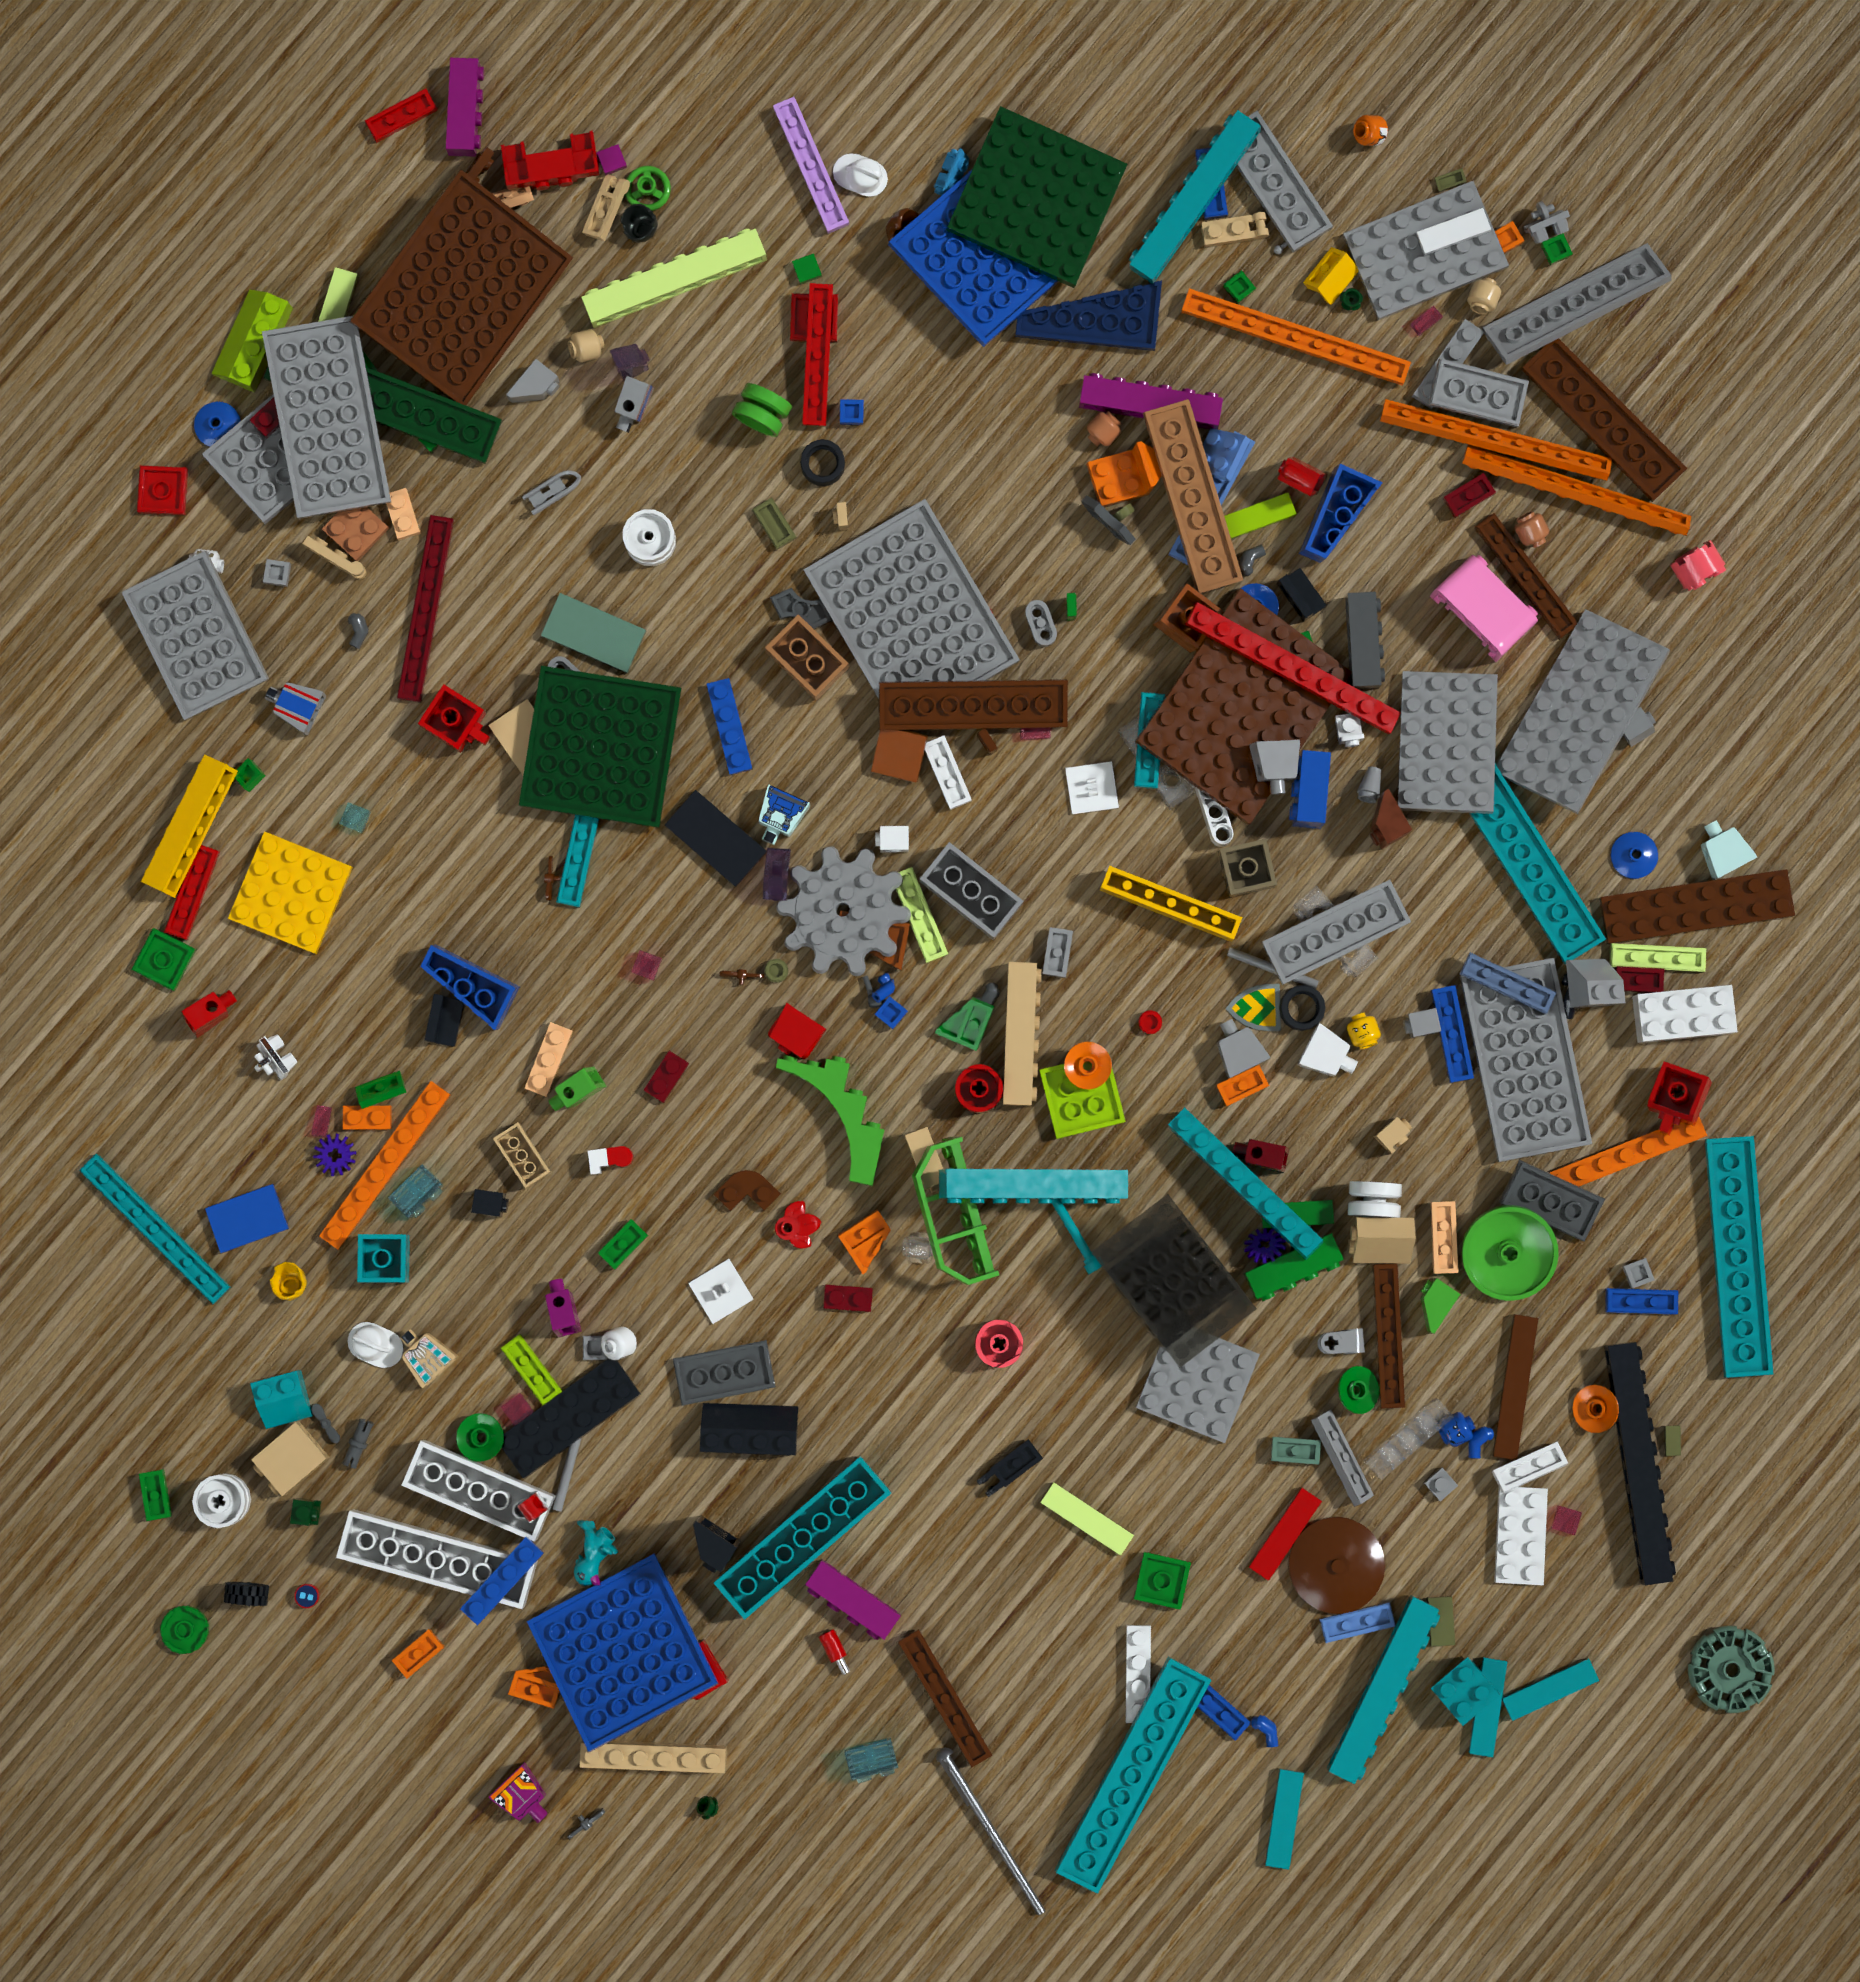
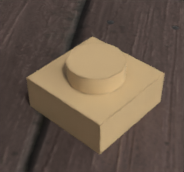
[833,502,848,531]

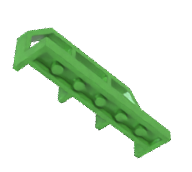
[912,1137,999,1285]

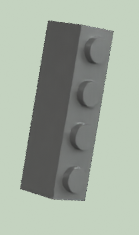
[1345,592,1385,690]

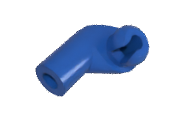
[1251,1715,1278,1747]

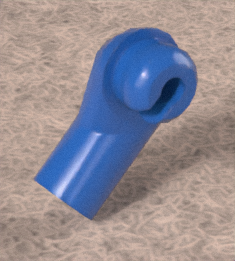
[872,973,895,1003]
[1468,1426,1494,1458]

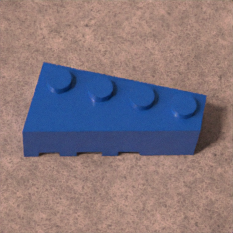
[1299,464,1383,563]
[420,944,520,1030]

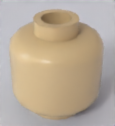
[1467,278,1501,315]
[568,329,604,363]

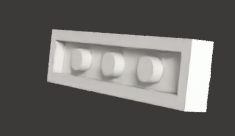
[1125,1625,1151,1723]

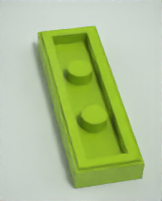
[1224,493,1297,539]
[501,1334,563,1405]

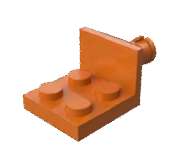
[1086,441,1162,507]

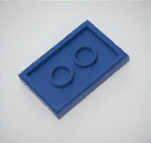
[205,1184,289,1253]

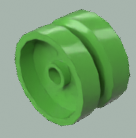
[732,383,792,437]

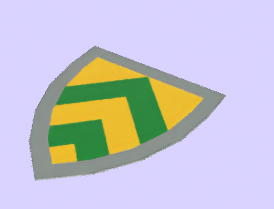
[1225,984,1281,1031]

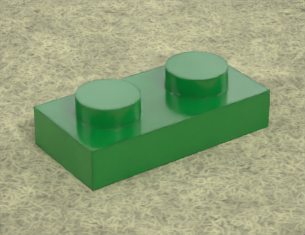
[355,1070,407,1109]
[598,1219,649,1270]
[139,1469,172,1521]

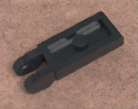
[977,1439,1043,1497]

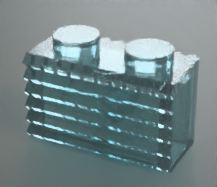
[388,1164,444,1218]
[844,1737,899,1783]

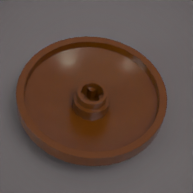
[1288,1517,1385,1614]

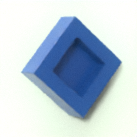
[840,399,864,425]
[875,996,908,1030]

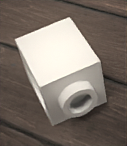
[875,826,909,852]

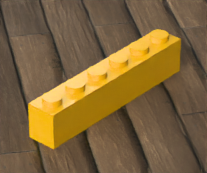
[141,754,238,898]
[1099,865,1243,942]

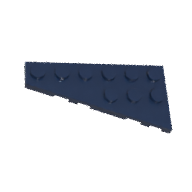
[1015,280,1162,351]

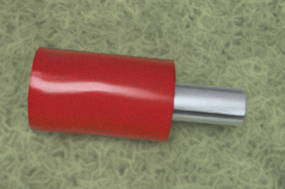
[818,1629,850,1675]

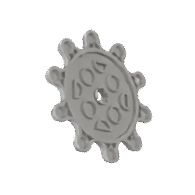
[776,846,911,976]

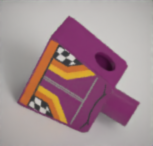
[489,1762,548,1824]

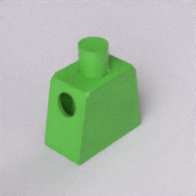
[548,1067,607,1111]

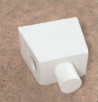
[1297,1023,1358,1077]

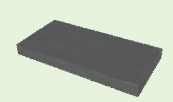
[1499,1159,1605,1241]
[673,1340,776,1406]

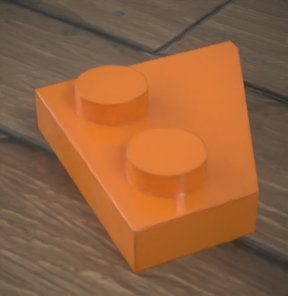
[838,1209,891,1274]
[508,1666,560,1709]

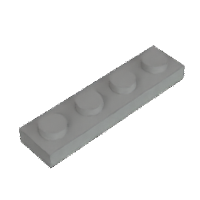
[1412,319,1484,409]
[1311,1409,1374,1507]

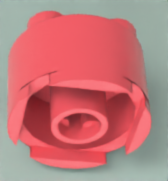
[1670,540,1726,591]
[975,1320,1023,1368]

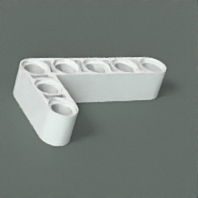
[1194,786,1233,847]

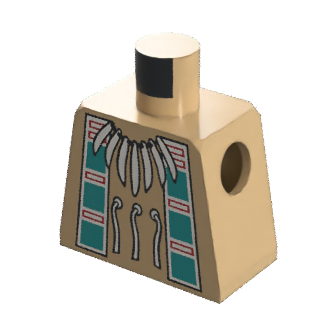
[400,1329,459,1388]

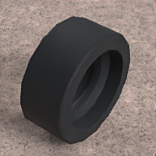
[800,439,845,487]
[1279,985,1326,1031]

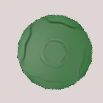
[160,1605,209,1654]

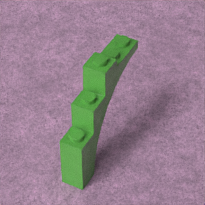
[776,1055,885,1186]

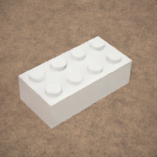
[1632,985,1738,1043]

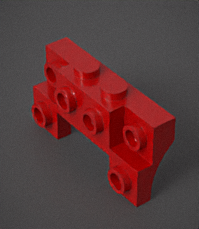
[501,130,600,190]

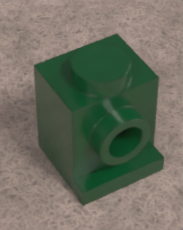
[290,1498,322,1526]

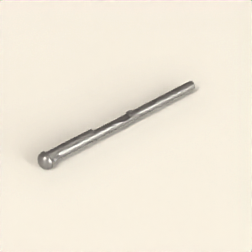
[936,1748,1046,1915]

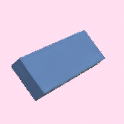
[1319,1602,1396,1643]

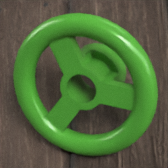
[625,166,671,211]

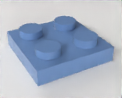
[1203,428,1250,481]

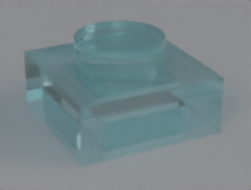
[339,802,371,833]

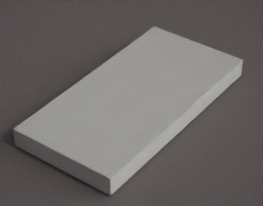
[1428,358,1529,428]

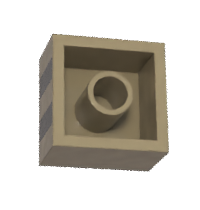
[1218,839,1277,898]

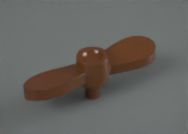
[544,856,560,901]
[719,969,764,985]

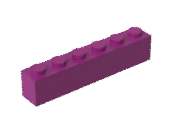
[1079,373,1223,429]

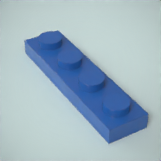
[707,678,753,775]
[1431,985,1474,1083]
[460,1536,544,1626]

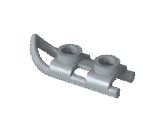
[522,470,581,515]

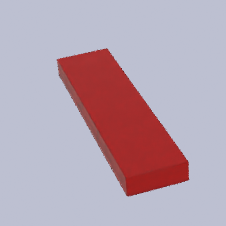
[164,845,220,940]
[1248,1487,1322,1581]

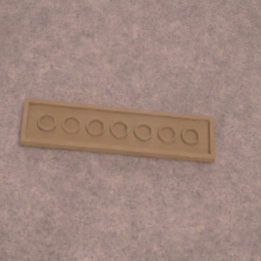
[1143,399,1243,593]

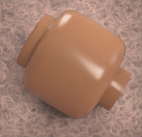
[1087,411,1122,447]
[1514,511,1550,548]

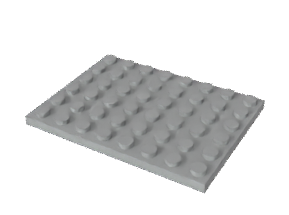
[803,499,1020,699]

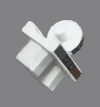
[254,1034,297,1080]

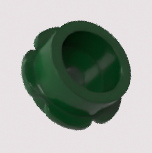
[1340,288,1363,311]
[696,1796,719,1820]

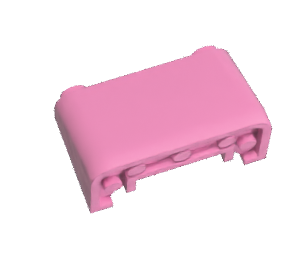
[1430,555,1538,662]

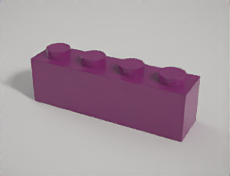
[446,57,484,157]
[805,1559,901,1640]

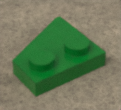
[935,997,995,1051]

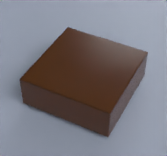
[978,728,998,755]

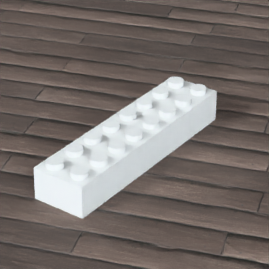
[336,1509,538,1609]

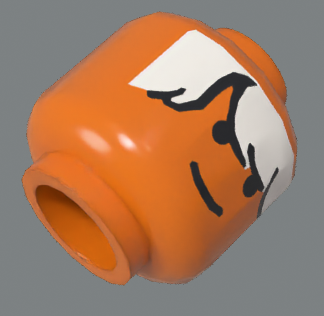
[1353,115,1388,146]

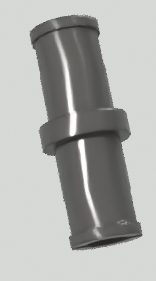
[342,1418,374,1469]

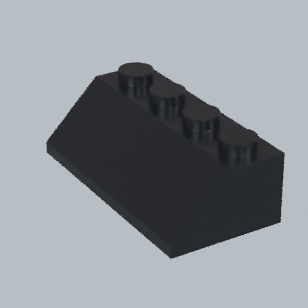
[700,1403,799,1455]
[693,1515,741,1573]

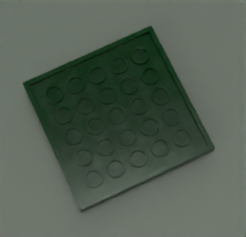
[946,106,1127,288]
[519,666,682,828]

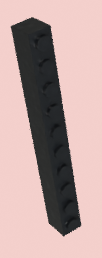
[1604,1342,1676,1586]

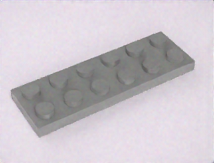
[1219,111,1333,253]
[1261,880,1411,985]

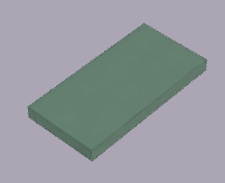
[541,593,646,674]

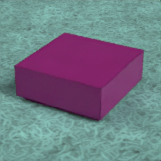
[597,144,627,176]

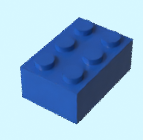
[1289,750,1331,829]

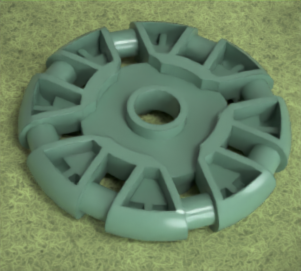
[1688,1625,1775,1713]

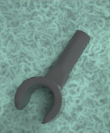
[863,976,882,1008]

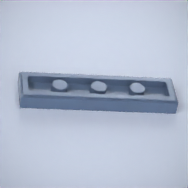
[1459,952,1557,1014]

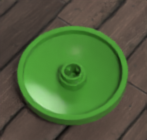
[1461,1205,1559,1301]

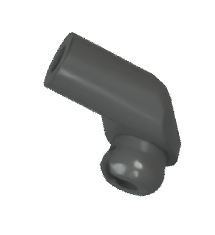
[1238,544,1266,576]
[348,613,369,649]
[969,983,1000,1005]

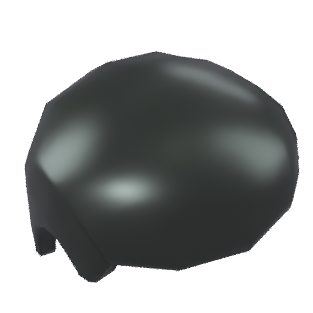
[620,204,658,243]

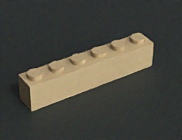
[1003,962,1041,1107]
[580,1741,727,1773]

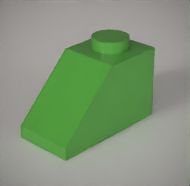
[1420,1278,1460,1334]

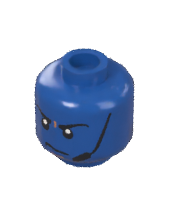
[1438,1412,1475,1447]

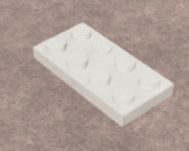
[1494,1486,1548,1585]

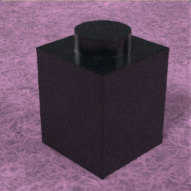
[471,1189,509,1217]

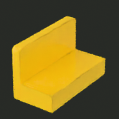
[1303,247,1358,305]

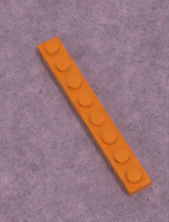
[319,1081,451,1250]
[1549,1117,1707,1186]

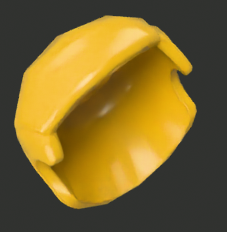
[270,1262,307,1301]

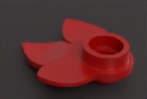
[774,1201,821,1249]

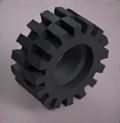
[223,1582,269,1606]

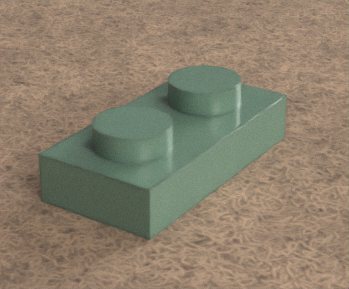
[1271,1437,1321,1465]

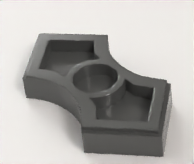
[1081,495,1136,545]
[770,588,833,630]

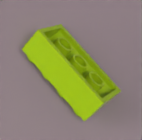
[211,289,293,393]

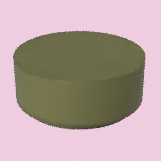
[1112,503,1135,522]
[764,959,788,983]

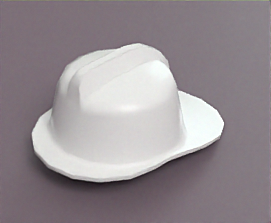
[833,153,888,197]
[348,1322,404,1368]

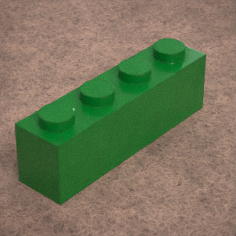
[1243,1233,1344,1302]

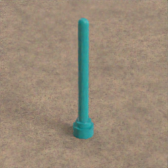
[1052,1199,1105,1275]

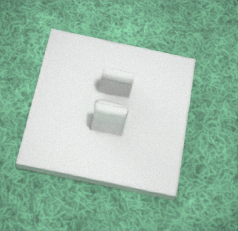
[1065,761,1119,815]
[688,1259,753,1324]

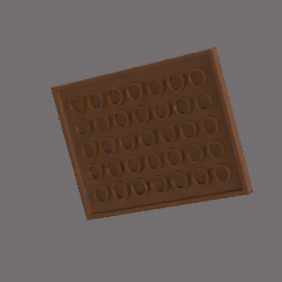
[349,169,573,405]
[1135,588,1352,825]

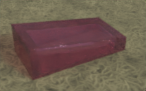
[1410,306,1443,336]
[1019,727,1051,741]
[311,1105,332,1138]

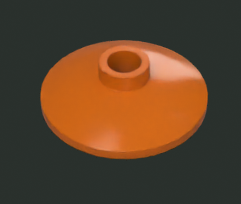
[1064,1042,1112,1089]
[1572,1385,1619,1433]

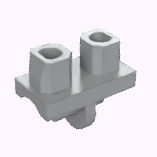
[1523,201,1570,243]

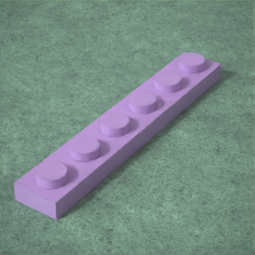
[773,97,849,234]

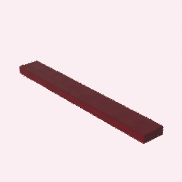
[397,515,454,703]

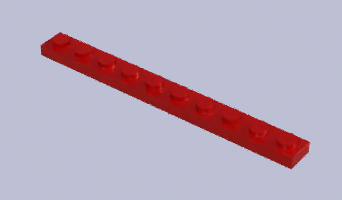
[1185,602,1401,734]

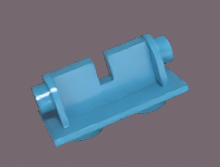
[934,148,970,196]

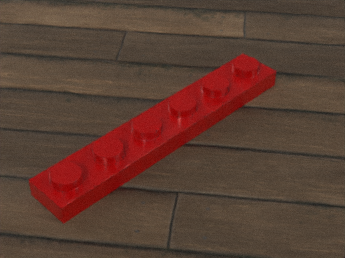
[802,283,833,427]

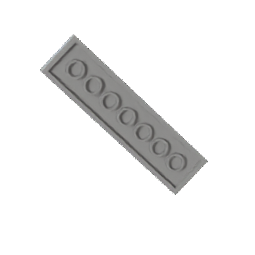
[1483,243,1671,365]

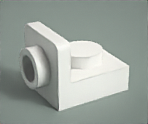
[1335,714,1364,747]

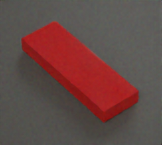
[364,88,438,143]

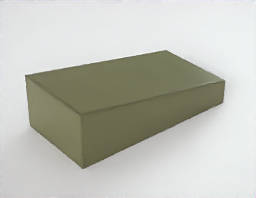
[1434,168,1467,192]
[1664,1425,1681,1456]

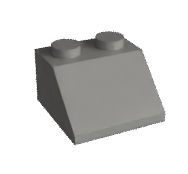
[1566,959,1626,1008]

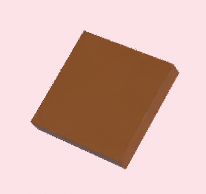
[871,730,928,783]

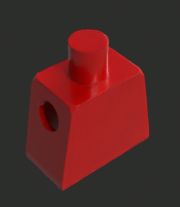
[181,990,237,1038]

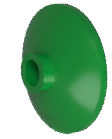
[1338,1366,1379,1414]
[456,1413,504,1462]

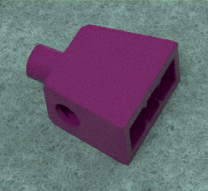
[545,1279,582,1338]

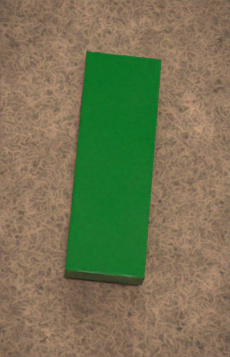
[1261,1200,1334,1228]

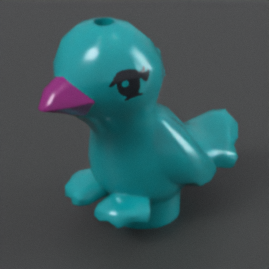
[574,1519,618,1586]

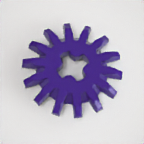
[313,1133,357,1176]
[1244,1228,1286,1264]

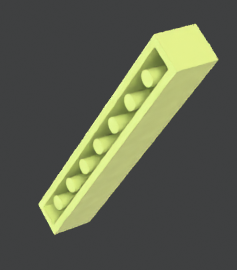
[582,229,767,328]

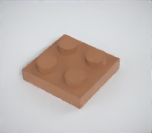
[322,507,389,561]

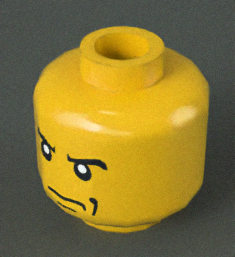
[1347,1013,1381,1050]

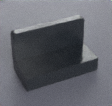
[1277,568,1326,622]
[424,994,464,1047]

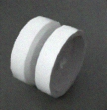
[623,509,676,566]
[1348,1181,1402,1218]
[192,1473,251,1528]

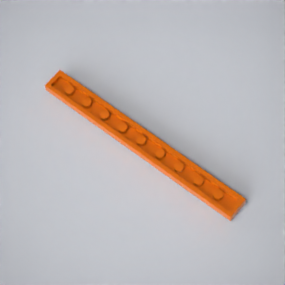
[1181,288,1411,386]
[1380,399,1612,481]
[1462,444,1691,536]

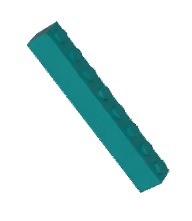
[1129,110,1261,284]
[1168,1107,1323,1260]
[939,1169,1128,1204]
[1327,1595,1440,1784]

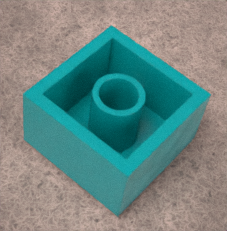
[357,1234,410,1283]
[1431,1656,1500,1726]

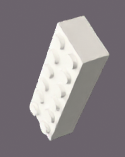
[401,1440,556,1542]

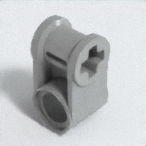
[1317,1328,1365,1354]

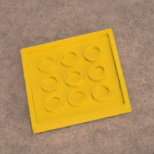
[228,831,353,954]

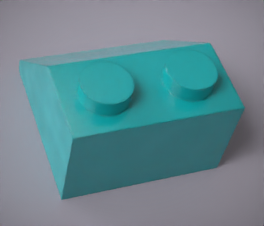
[250,1370,313,1429]

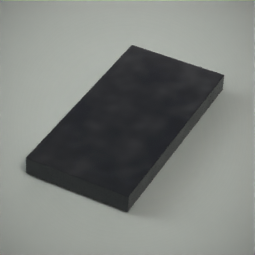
[665,790,767,887]

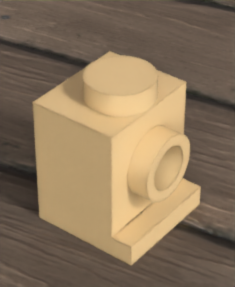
[1374,1117,1412,1154]

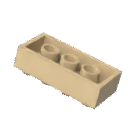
[493,1122,551,1189]

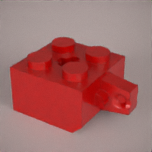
[418,684,490,753]
[1647,1061,1712,1136]

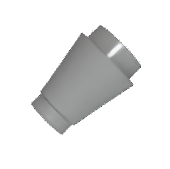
[1357,766,1381,803]

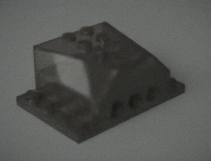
[1091,1194,1257,1368]

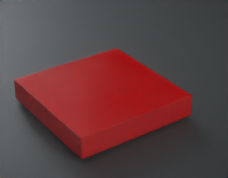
[790,293,838,342]
[137,465,188,515]

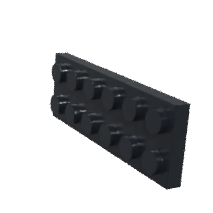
[502,1358,642,1479]

